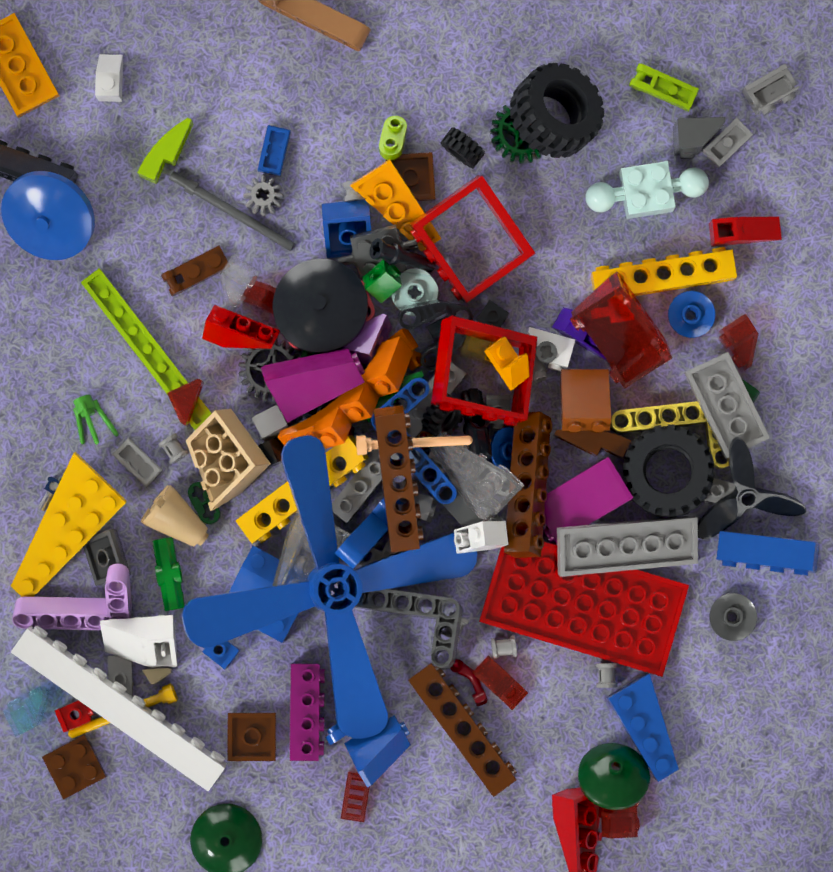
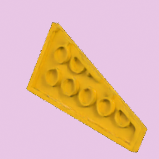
[11,451,127,597]

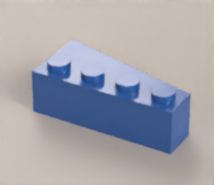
[716,531,819,576]
[606,673,679,782]

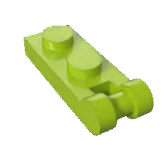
[629,63,699,112]

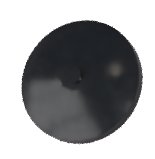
[273,259,368,354]

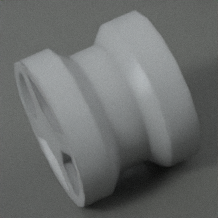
[343,180,365,202]

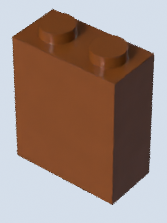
[560,369,611,432]

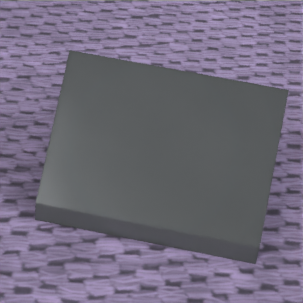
[83,529,131,586]

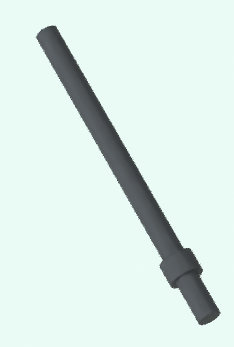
[169,171,295,251]

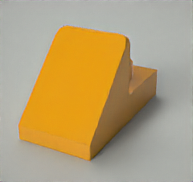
[484,336,529,391]

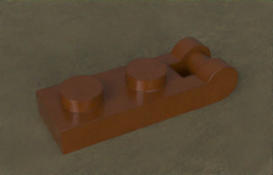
[161,245,231,297]

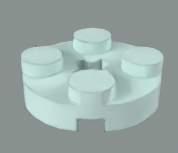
[391,268,438,317]

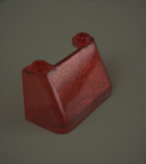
[570,272,673,389]

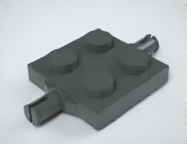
[338,224,418,281]

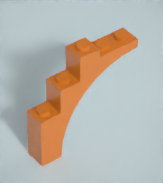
[278,336,413,449]

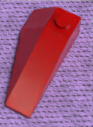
[552,788,606,872]

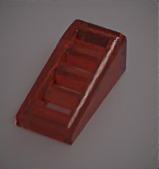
[340,771,370,822]

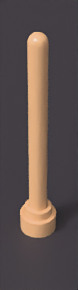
[356,435,473,455]

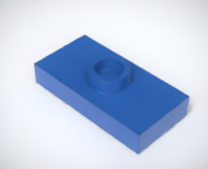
[257,125,291,177]

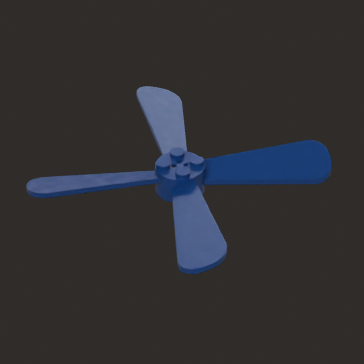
[182,435,477,739]

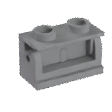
[742,64,800,116]

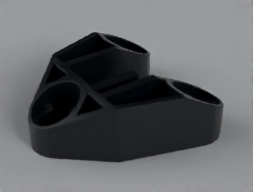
[398,299,473,371]

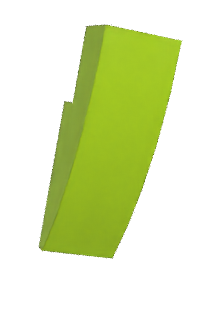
[137,118,194,184]

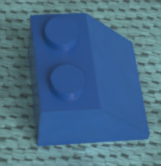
[322,200,371,258]

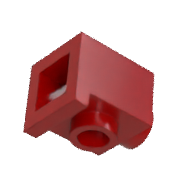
[54,700,95,733]

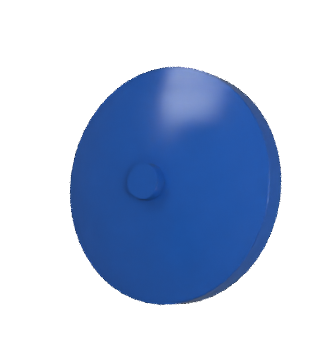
[1,171,95,260]

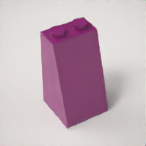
[261,348,365,423]
[543,457,633,544]

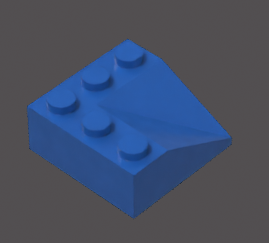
[229,546,309,643]

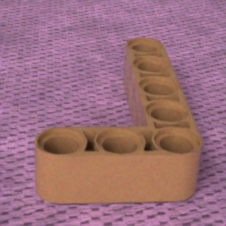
[258,0,371,51]

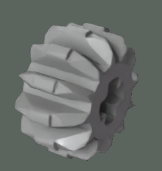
[243,176,284,217]

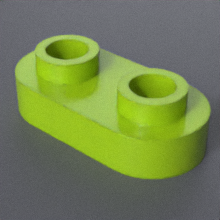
[379,116,407,160]

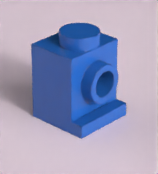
[202,641,240,670]

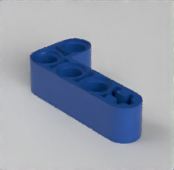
[335,498,404,569]

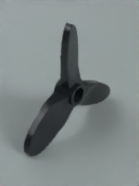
[698,437,806,539]

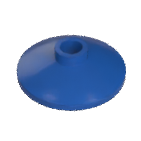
[668,291,715,338]
[490,427,514,475]

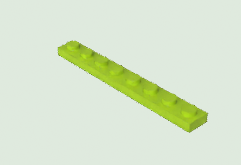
[81,268,212,430]

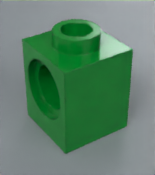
[363,260,402,303]

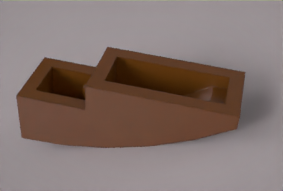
[553,429,631,459]

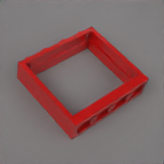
[409,175,536,303]
[431,316,537,426]

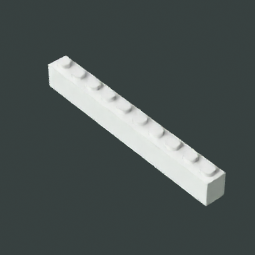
[11,625,227,791]

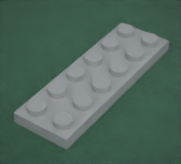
[557,515,698,577]

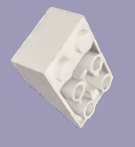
[100,615,177,669]

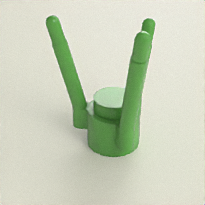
[73,394,119,445]

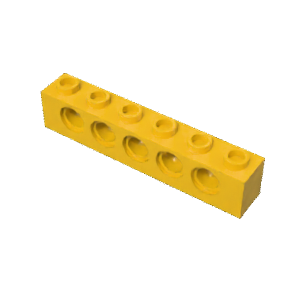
[591,247,737,303]
[235,435,369,544]

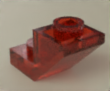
[472,655,528,710]

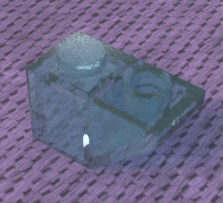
[3,686,51,737]

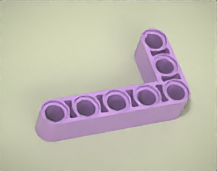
[12,564,132,630]

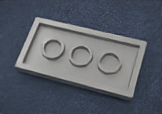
[684,352,770,459]

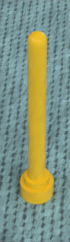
[68,683,178,738]

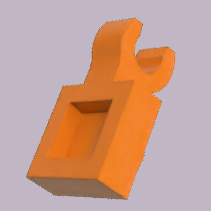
[387,328,426,371]

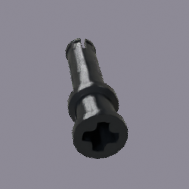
[369,238,436,272]

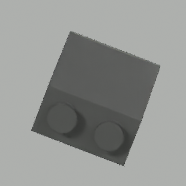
[673,117,725,159]

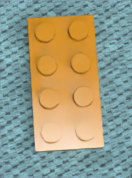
[0,13,59,118]

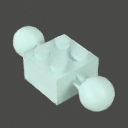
[586,161,709,219]

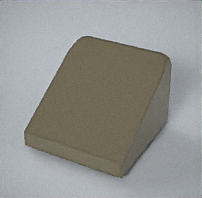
[142,668,174,685]

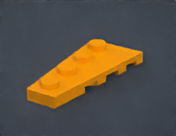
[350,159,441,252]

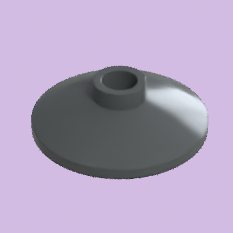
[709,593,757,641]

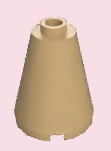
[140,485,209,547]

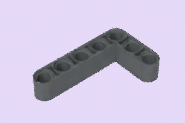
[355,589,462,669]

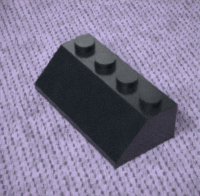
[0,140,78,183]

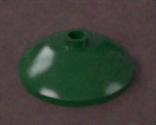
[578,743,650,810]
[190,803,262,872]

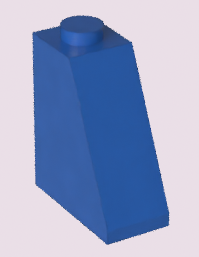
[344,715,411,788]

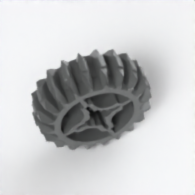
[238,339,300,401]

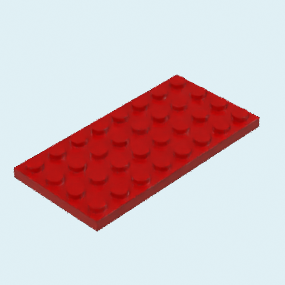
[479,542,689,677]

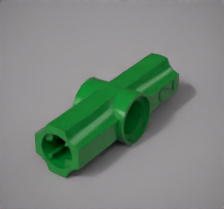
[152,537,185,611]

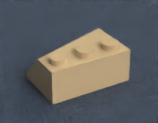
[186,409,271,511]

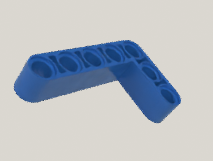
[370,378,457,504]

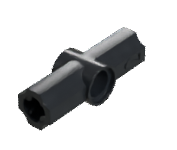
[460,388,492,462]

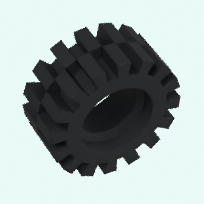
[440,127,485,169]
[421,393,464,437]

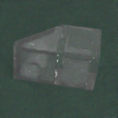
[220,254,258,311]

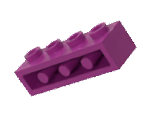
[290,664,325,761]

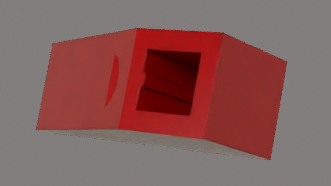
[709,216,782,247]
[202,305,280,349]

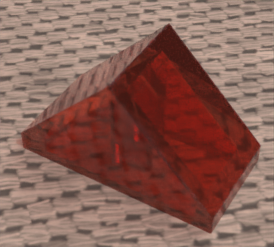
[240,279,276,316]
[167,379,204,427]

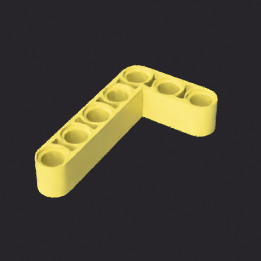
[610,401,729,469]

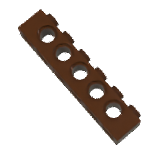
[374,405,424,553]
[504,411,552,558]
[408,663,517,797]

